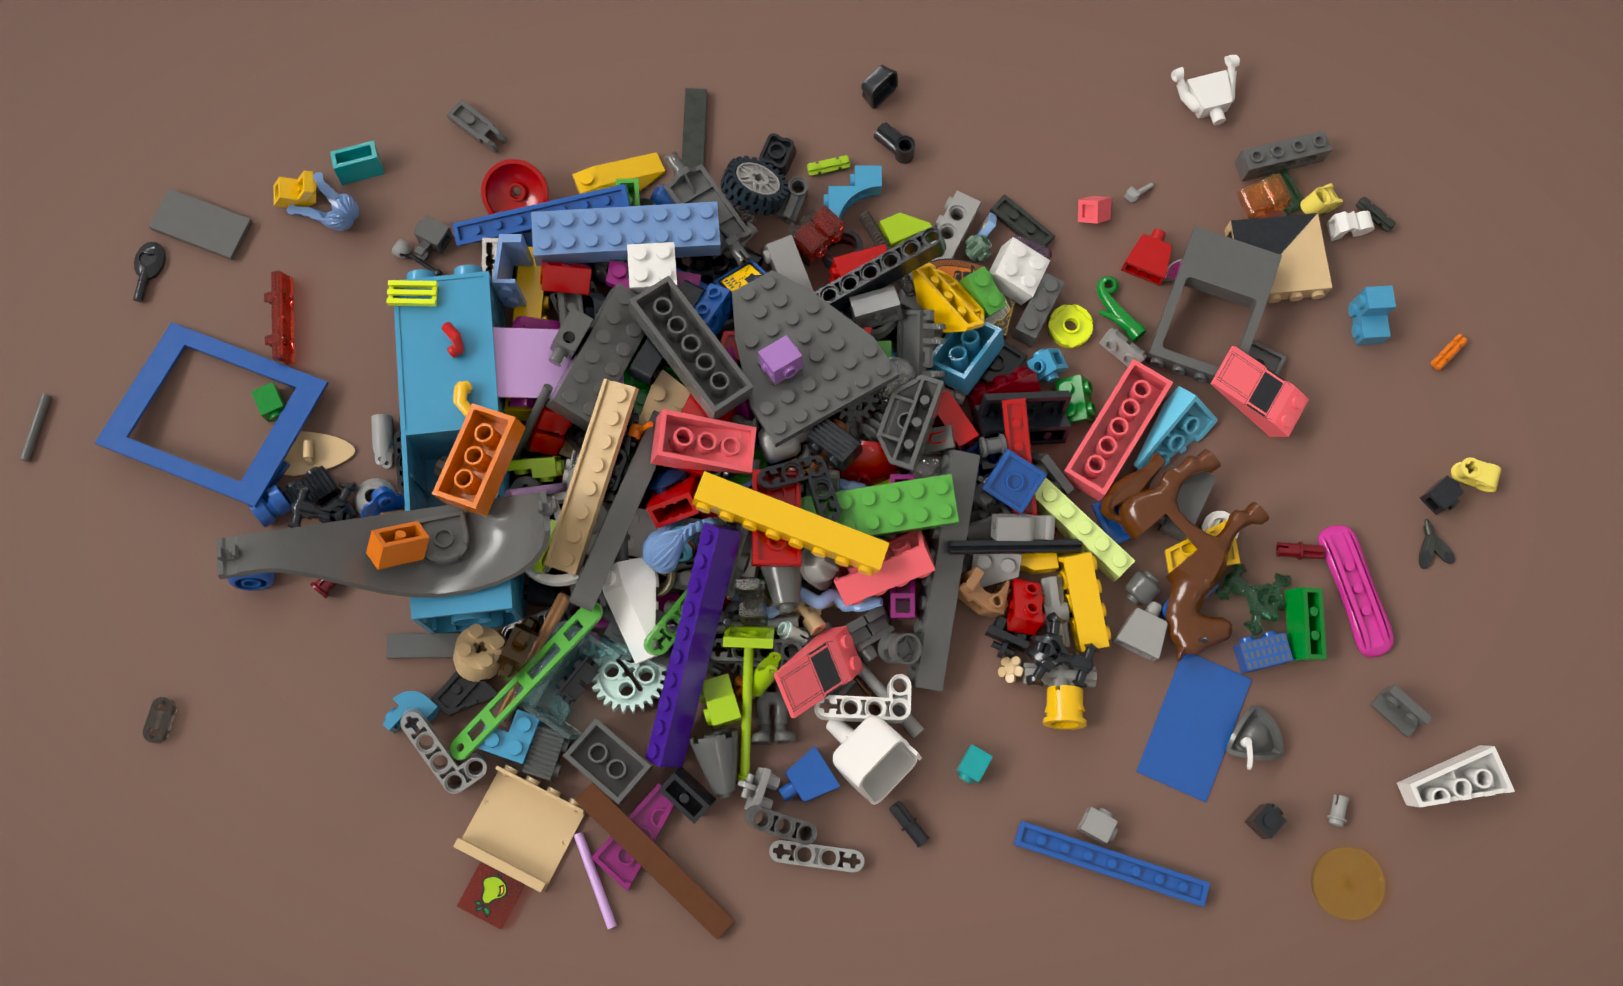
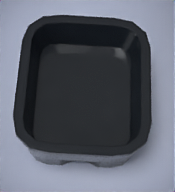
[861,65,898,109]
[758,133,796,176]

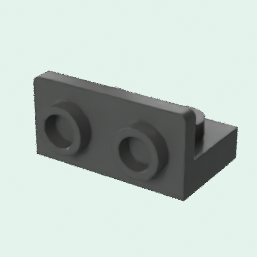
[1371,684,1433,737]

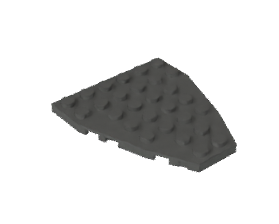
[732,270,899,447]

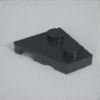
[431,671,498,716]

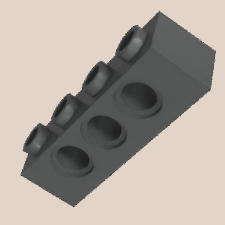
[1235,130,1332,181]

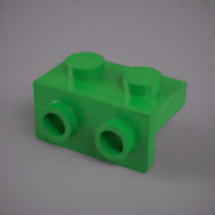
[1055,374,1096,424]

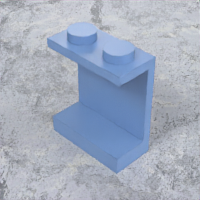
[492,234,533,308]

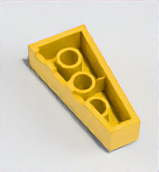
[1057,551,1111,652]

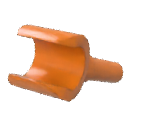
[627,421,653,442]

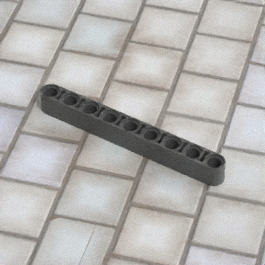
[568,410,660,612]

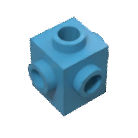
[1027,348,1069,383]

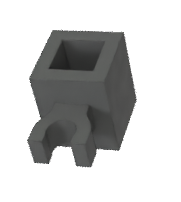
[414,215,453,262]

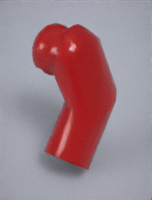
[441,322,465,358]

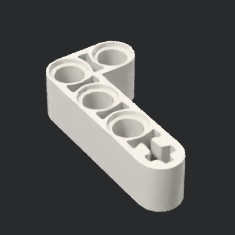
[814,674,911,724]

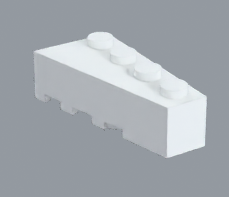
[1397,745,1515,807]

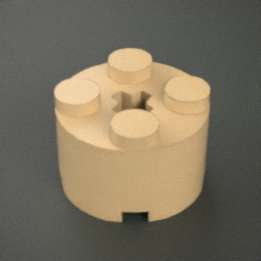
[453,624,505,682]

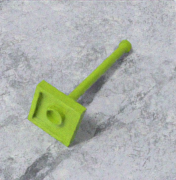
[723,626,775,782]

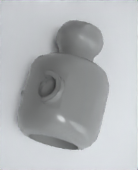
[757,426,814,464]

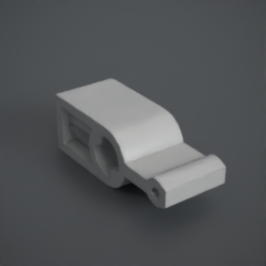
[991,514,1055,541]

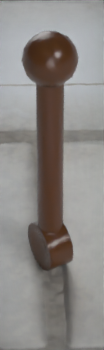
[853,675,880,710]

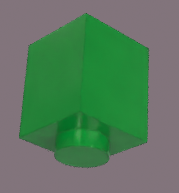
[251,382,286,422]

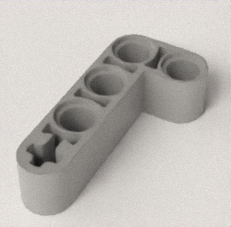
[401,708,487,794]

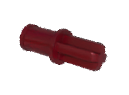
[1276,541,1325,560]

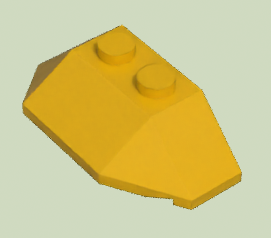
[912,263,984,333]

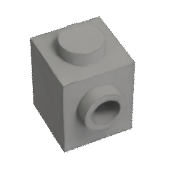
[1076,807,1118,844]

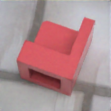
[1078,196,1111,224]

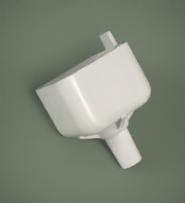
[826,716,922,805]

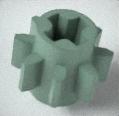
[965,234,992,262]

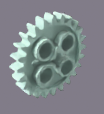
[591,642,667,714]

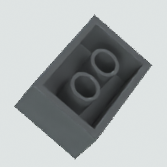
[563,718,653,805]

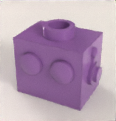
[758,335,804,385]

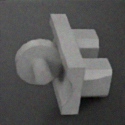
[737,767,780,810]

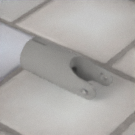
[371,414,394,469]

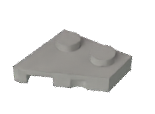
[972,554,1022,587]

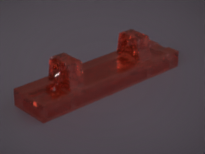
[264,270,295,365]

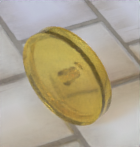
[1311,847,1385,920]

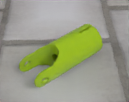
[752,652,782,697]

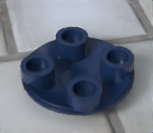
[646,466,689,494]

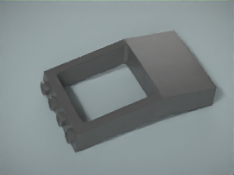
[1145,226,1282,384]

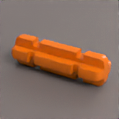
[1430,334,1468,371]

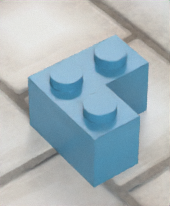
[1348,286,1396,345]
[477,709,544,765]

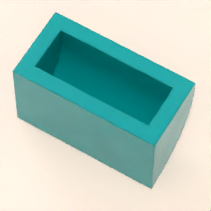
[330,140,385,185]

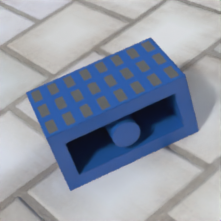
[1233,630,1293,674]

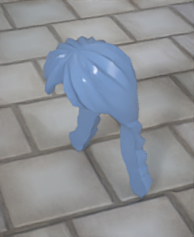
[286,172,359,231]
[643,517,718,574]

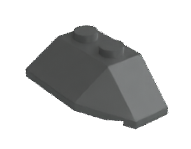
[876,374,944,471]

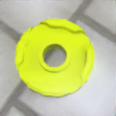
[1048,304,1093,349]

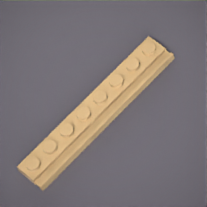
[544,378,639,576]

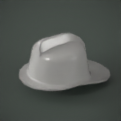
[800,548,839,591]

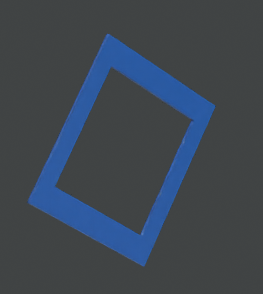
[95,322,328,508]

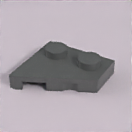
[1031,452,1074,494]

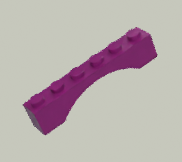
[890,474,915,620]

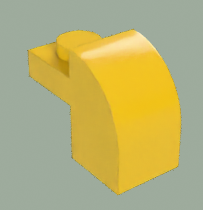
[273,170,317,208]

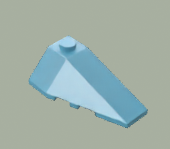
[1134,386,1218,470]

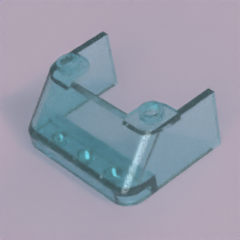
[515,621,632,740]

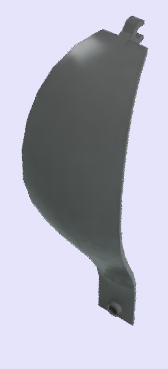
[216,491,558,598]

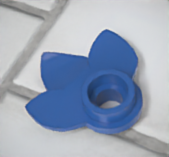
[361,486,405,518]

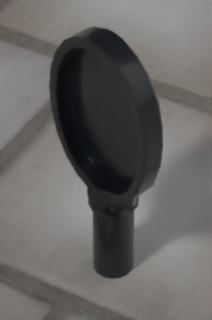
[133,242,166,302]

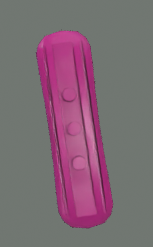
[1318,525,1394,658]

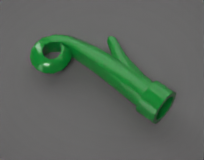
[1096,276,1147,342]

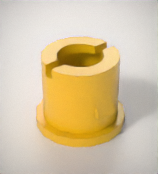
[1043,685,1087,730]

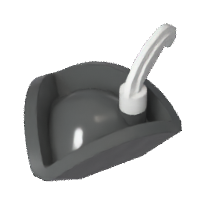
[1226,706,1284,770]

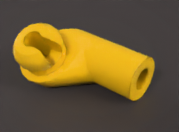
[453,380,472,417]

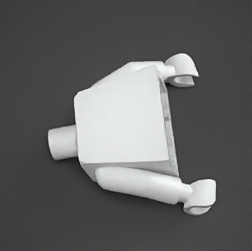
[1171,55,1240,125]

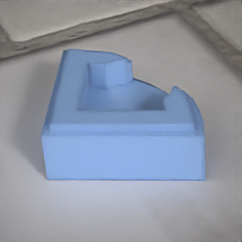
[977,212,997,237]

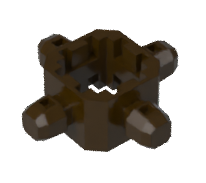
[497,616,538,680]

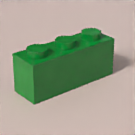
[1284,587,1327,662]

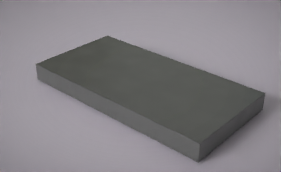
[149,188,253,261]

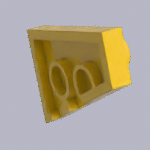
[1164,519,1240,574]

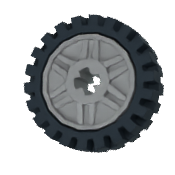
[720,156,789,216]

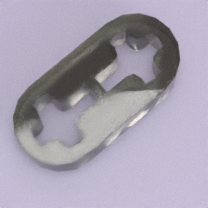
[143,697,177,744]

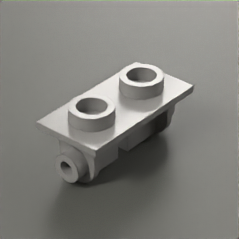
[1099,328,1147,367]

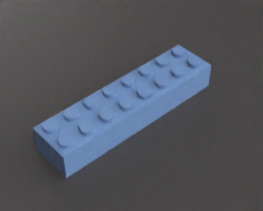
[531,201,721,266]

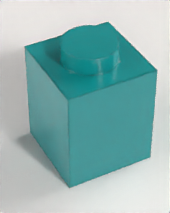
[955,744,993,785]

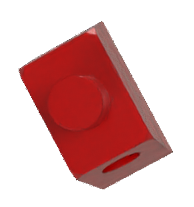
[1121,229,1172,286]

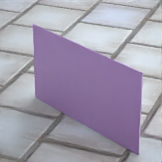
[493,327,624,398]

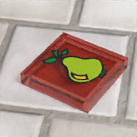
[457,862,525,929]

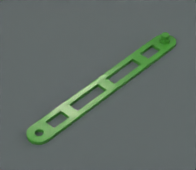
[450,602,603,760]

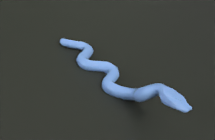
[730,586,883,619]

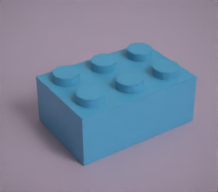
[927,321,1004,395]

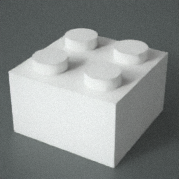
[989,237,1050,305]
[627,242,677,295]

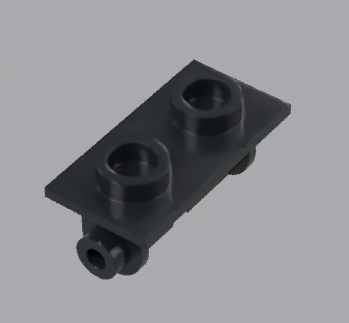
[556,656,600,705]

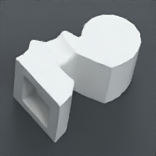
[1326,211,1375,241]

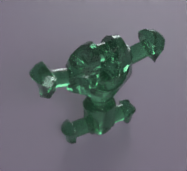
[1215,564,1292,636]

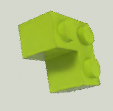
[700,673,742,730]

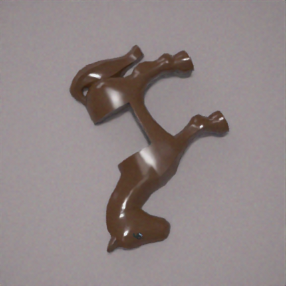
[1100,449,1269,662]

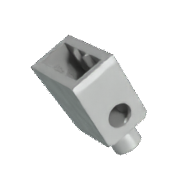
[1112,601,1168,662]

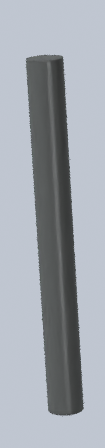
[513,384,553,459]

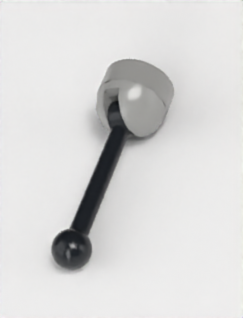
[391,239,442,276]

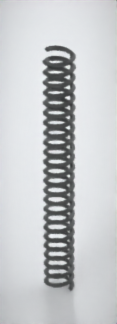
[859,211,916,297]

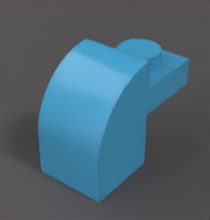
[382,691,442,733]

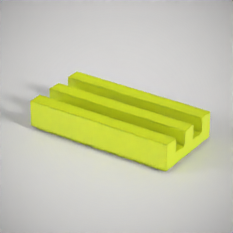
[386,280,438,307]

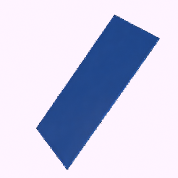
[1136,654,1252,803]

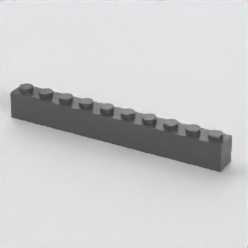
[906,450,980,691]

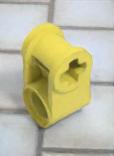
[1300,183,1344,215]
[1451,457,1501,492]

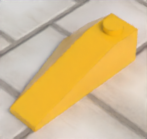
[572,152,666,194]

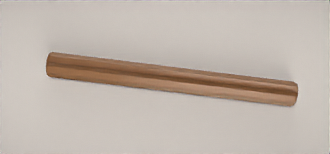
[498,593,570,722]

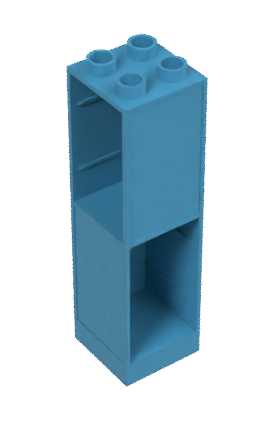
[394,265,527,633]

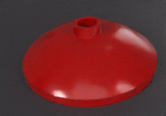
[481,159,549,215]
[833,441,899,487]

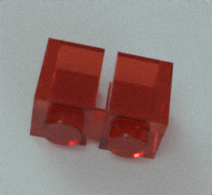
[793,205,844,262]

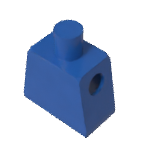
[778,747,840,803]

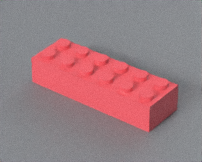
[1063,359,1173,501]

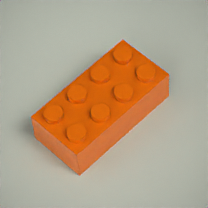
[432,403,526,517]

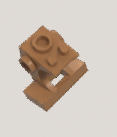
[957,567,1011,618]

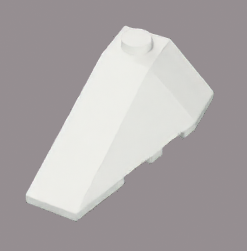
[602,557,659,664]

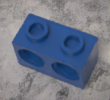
[694,283,733,336]

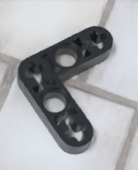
[757,456,841,522]

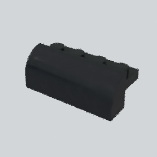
[973,390,1072,445]

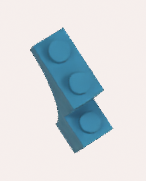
[824,166,882,233]

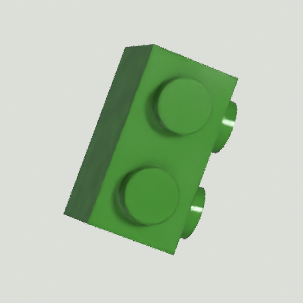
[959,266,1007,319]

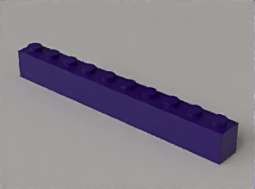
[645,523,741,767]

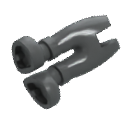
[751,682,795,745]

